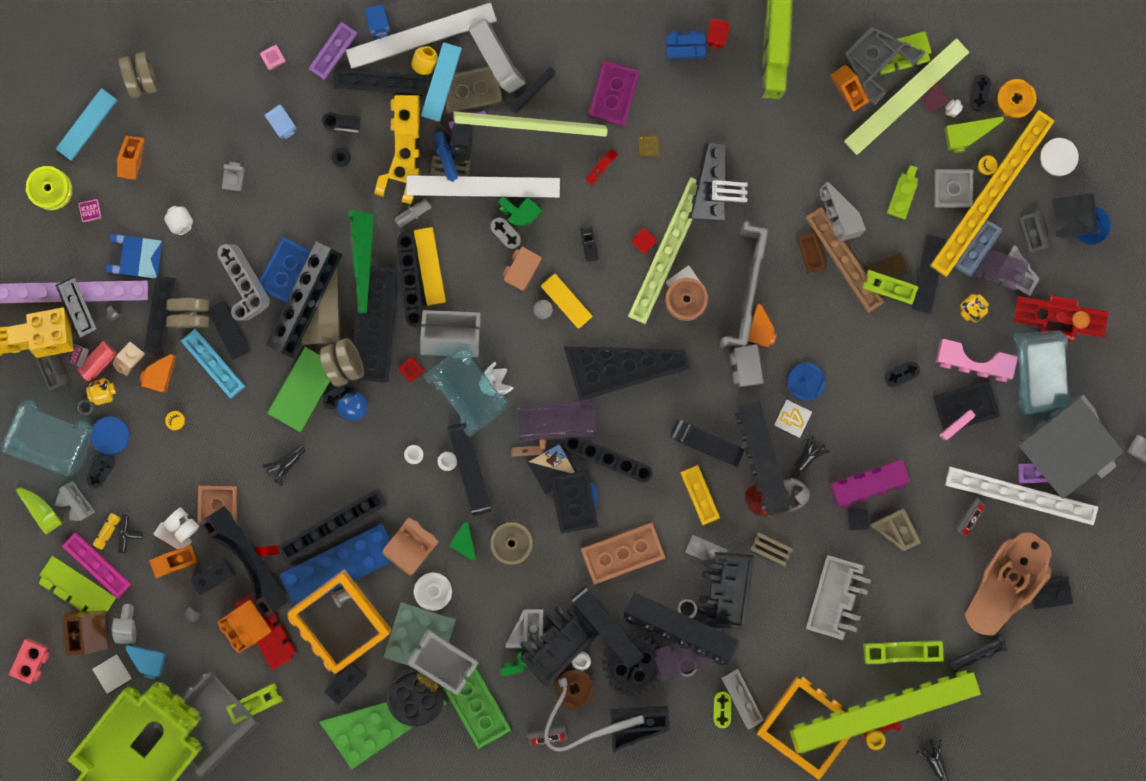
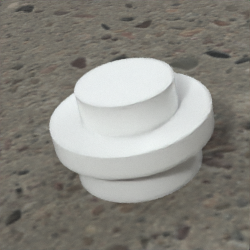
[945,99,963,118]
[438,452,457,471]
[572,651,591,671]

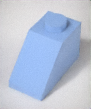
[265,104,297,139]

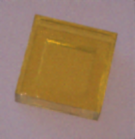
[638,136,659,157]
[416,672,439,692]

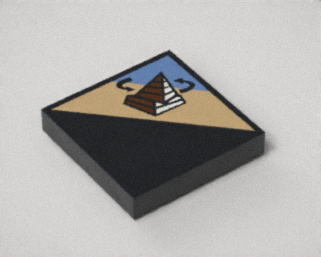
[527,442,576,494]

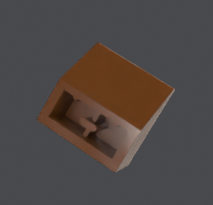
[62,610,109,655]

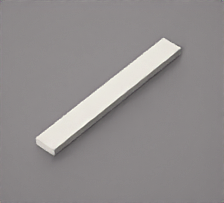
[346,3,497,69]
[406,175,560,197]
[945,467,1098,525]

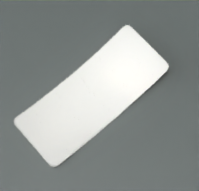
[154,522,192,549]

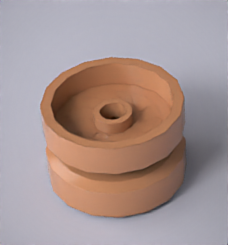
[665,277,708,321]

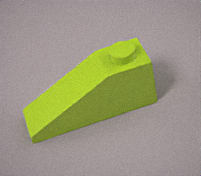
[944,117,1004,153]

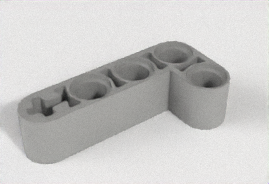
[469,18,526,94]
[218,244,270,321]

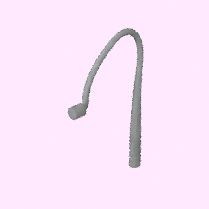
[544,678,644,752]

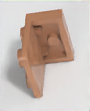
[382,518,439,575]

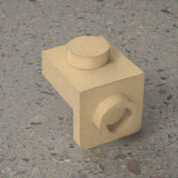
[112,342,145,376]

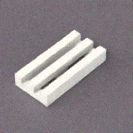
[712,180,747,202]

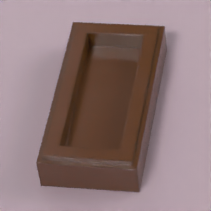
[796,232,827,274]

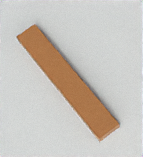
[805,207,884,313]

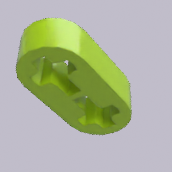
[713,691,731,728]

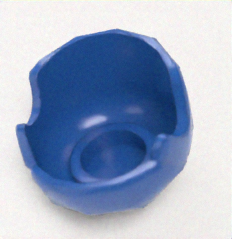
[337,392,368,421]

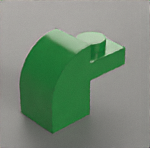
[498,197,542,227]

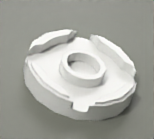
[1040,138,1079,177]
[414,572,452,611]

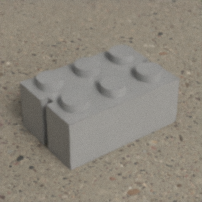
[420,310,481,357]
[407,629,478,696]

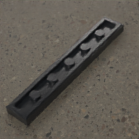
[334,68,433,96]

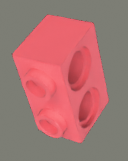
[9,638,50,684]

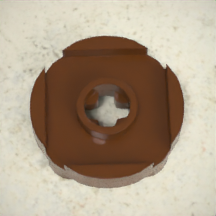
[555,669,594,708]

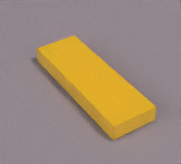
[541,274,593,329]
[680,465,720,525]

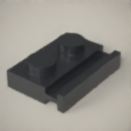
[1032,576,1073,609]

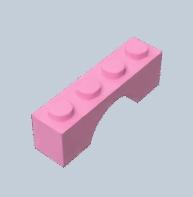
[935,339,1018,382]

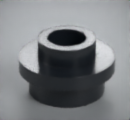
[331,148,351,167]

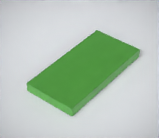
[267,347,330,432]
[443,668,512,749]

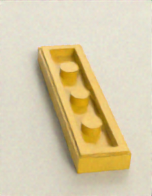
[414,227,446,306]

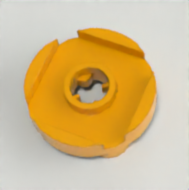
[997,79,1036,118]

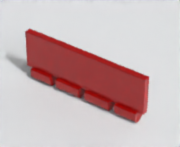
[235,593,297,670]

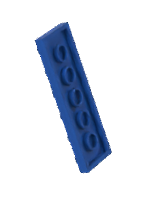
[279,524,392,606]

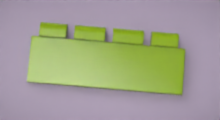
[880,31,932,75]
[38,556,117,613]

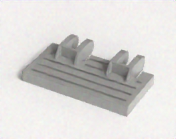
[806,555,871,640]

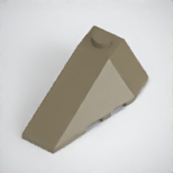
[302,267,341,345]

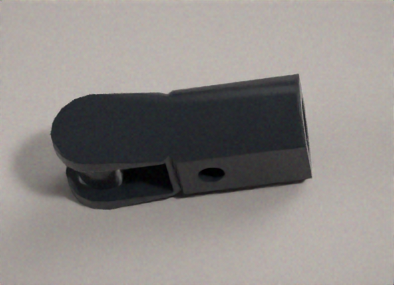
[580,226,599,262]

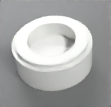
[404,445,424,464]

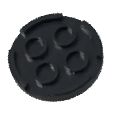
[387,669,445,727]

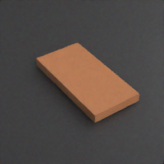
[581,522,666,585]

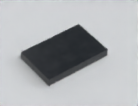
[933,380,1000,431]
[550,470,599,534]

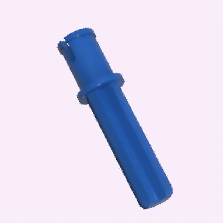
[434,132,458,182]

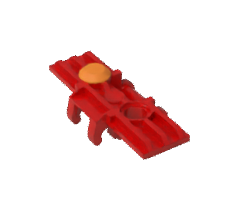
[1013,295,1109,342]

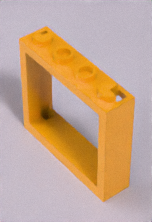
[288,569,391,674]
[756,677,851,780]

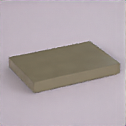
[445,66,503,114]

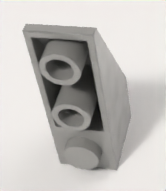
[819,182,866,242]

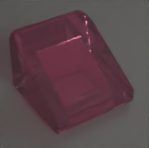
[921,85,949,113]

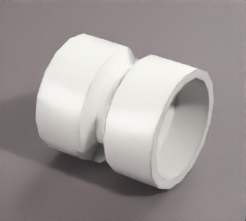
[163,507,200,543]

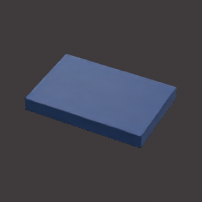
[259,237,311,303]

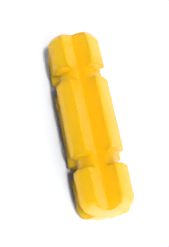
[93,513,120,550]

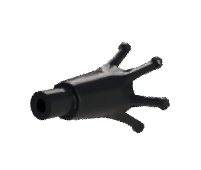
[790,434,830,478]
[262,445,306,486]
[916,739,949,781]

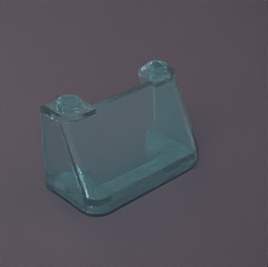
[1014,330,1071,415]
[423,347,508,438]
[0,400,94,476]

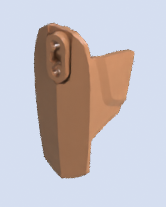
[965,533,1052,635]

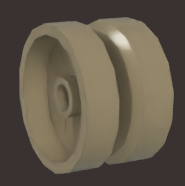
[119,51,158,99]
[166,298,209,328]
[320,338,364,387]
[491,522,533,565]

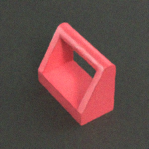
[77,341,118,382]

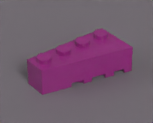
[828,460,910,508]

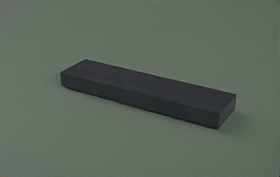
[912,235,946,314]
[144,275,176,354]

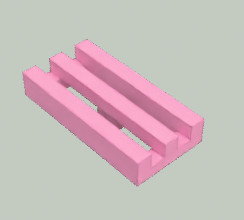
[939,410,975,440]

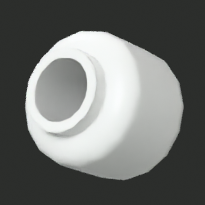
[164,206,193,235]

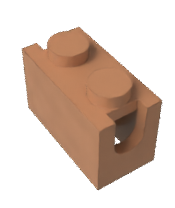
[502,247,542,292]

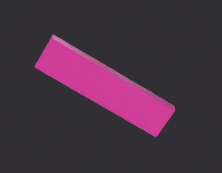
[62,532,132,598]

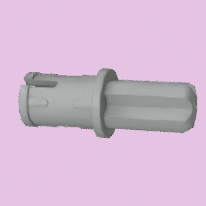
[395,198,432,227]

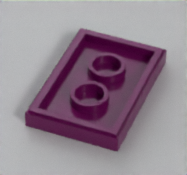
[588,61,640,127]

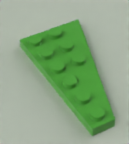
[320,700,447,769]

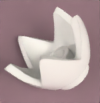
[480,362,514,396]

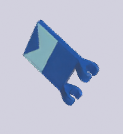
[106,234,162,279]

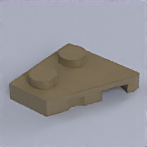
[871,508,921,551]

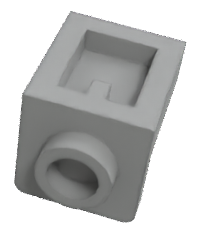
[222,162,245,192]

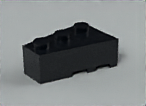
[610,706,670,753]

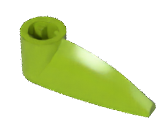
[16,487,63,535]

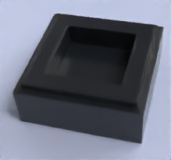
[848,510,869,530]

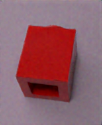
[706,19,730,50]

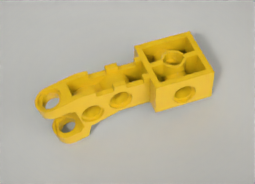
[374,95,420,205]
[0,307,73,358]

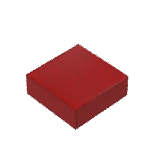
[630,227,657,255]
[398,356,425,383]

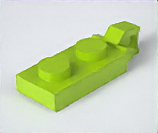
[887,165,918,220]

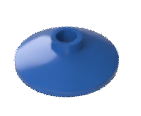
[1076,207,1111,245]

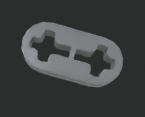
[491,217,521,249]

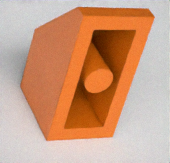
[830,64,869,112]
[117,136,144,180]
[747,304,777,348]
[140,354,176,393]
[149,545,198,578]

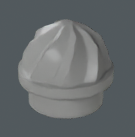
[534,300,553,319]

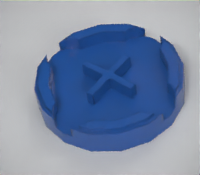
[787,363,826,401]
[91,417,130,454]

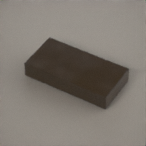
[865,253,908,283]

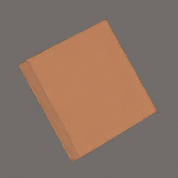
[197,486,237,524]

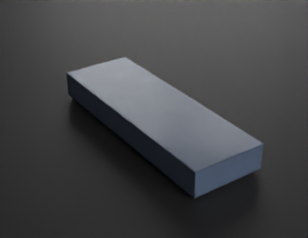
[954,219,1003,277]

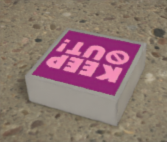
[67,344,89,368]

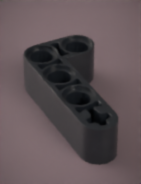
[669,419,745,467]

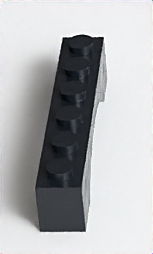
[199,506,289,618]

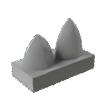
[55,481,95,521]
[685,535,728,560]

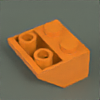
[217,600,272,654]

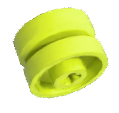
[26,166,72,211]

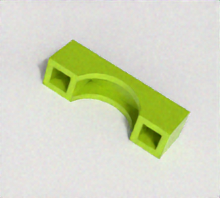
[863,640,944,664]

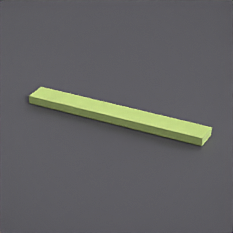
[844,38,969,156]
[453,112,608,136]
[628,178,697,324]

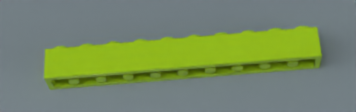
[790,670,981,753]

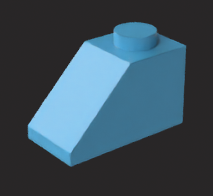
[126,644,167,679]

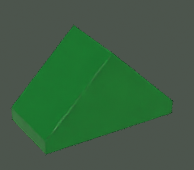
[449,522,476,560]

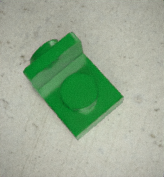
[500,652,527,676]

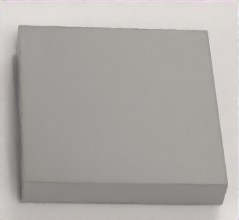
[934,169,973,208]

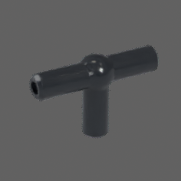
[118,515,143,553]

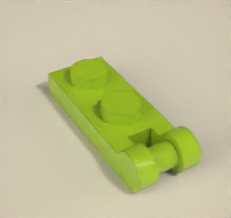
[862,270,918,304]
[226,683,283,724]

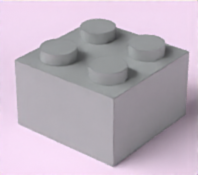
[730,345,763,388]

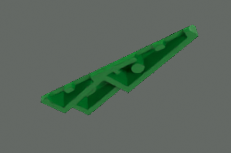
[349,210,375,313]

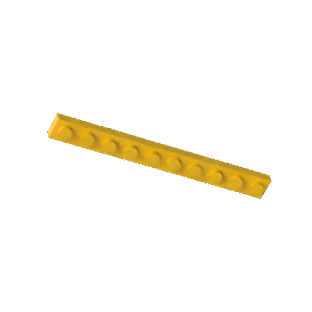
[930,110,1054,277]

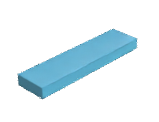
[421,42,462,122]
[56,88,118,161]
[181,329,246,399]

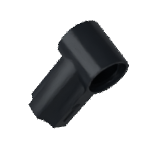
[322,112,361,134]

